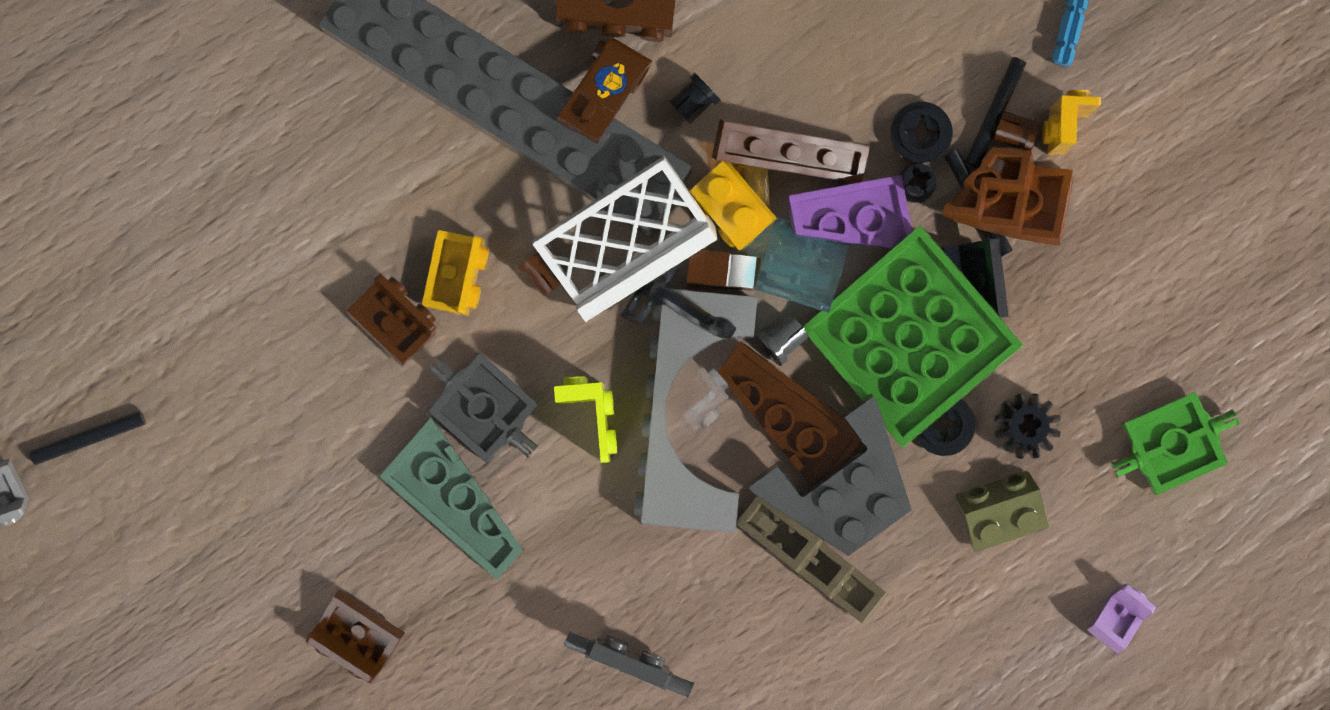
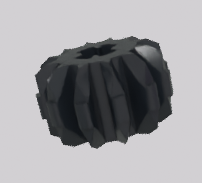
[994,393,1061,459]

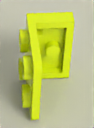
[554,376,617,463]

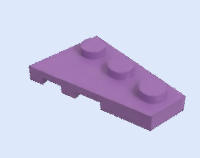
[786,175,913,249]

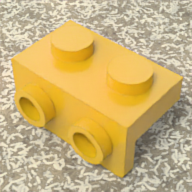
[1042,90,1101,155]
[689,161,777,251]
[422,230,489,317]

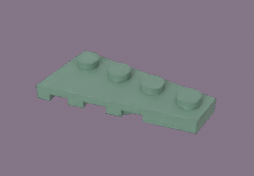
[379,417,524,580]

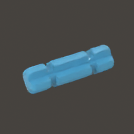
[1051,0,1089,67]

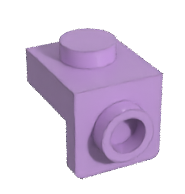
[1087,584,1156,654]

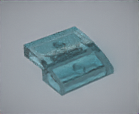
[754,217,850,313]

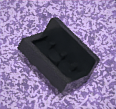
[940,239,1009,318]

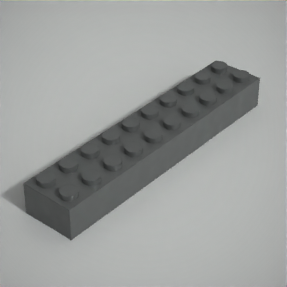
[319,0,692,238]

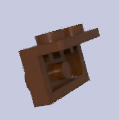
[347,273,436,367]
[305,590,405,683]

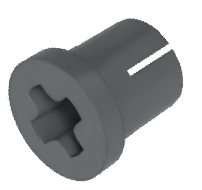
[756,315,808,366]

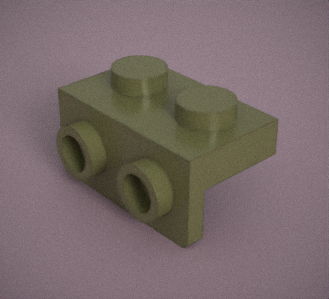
[955,471,1049,552]

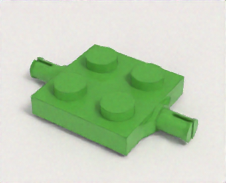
[1111,392,1240,495]

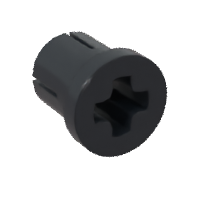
[669,72,721,124]
[899,163,936,203]

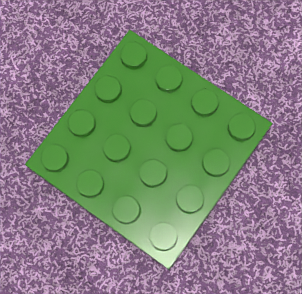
[802,225,1025,448]

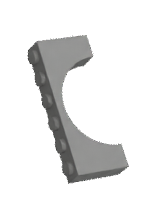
[634,289,758,533]

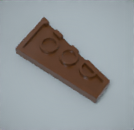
[717,341,862,486]

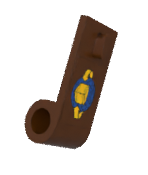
[557,37,653,144]

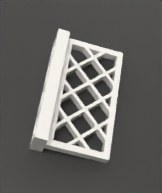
[532,156,717,322]

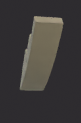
[736,495,888,625]

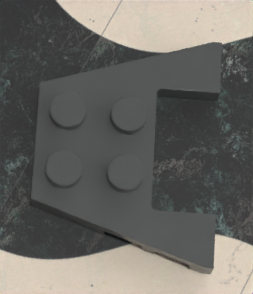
[748,393,912,556]

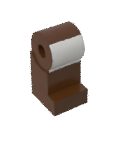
[686,249,761,291]

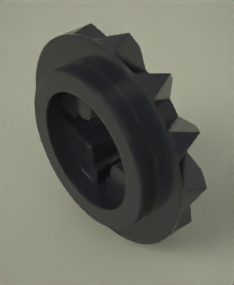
[890,102,953,164]
[916,399,975,456]

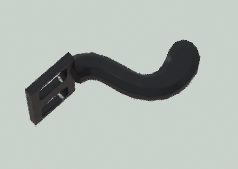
[620,264,736,339]

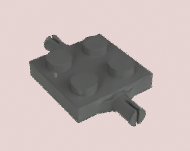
[428,353,539,463]
[563,631,694,698]

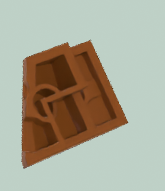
[943,147,1074,246]

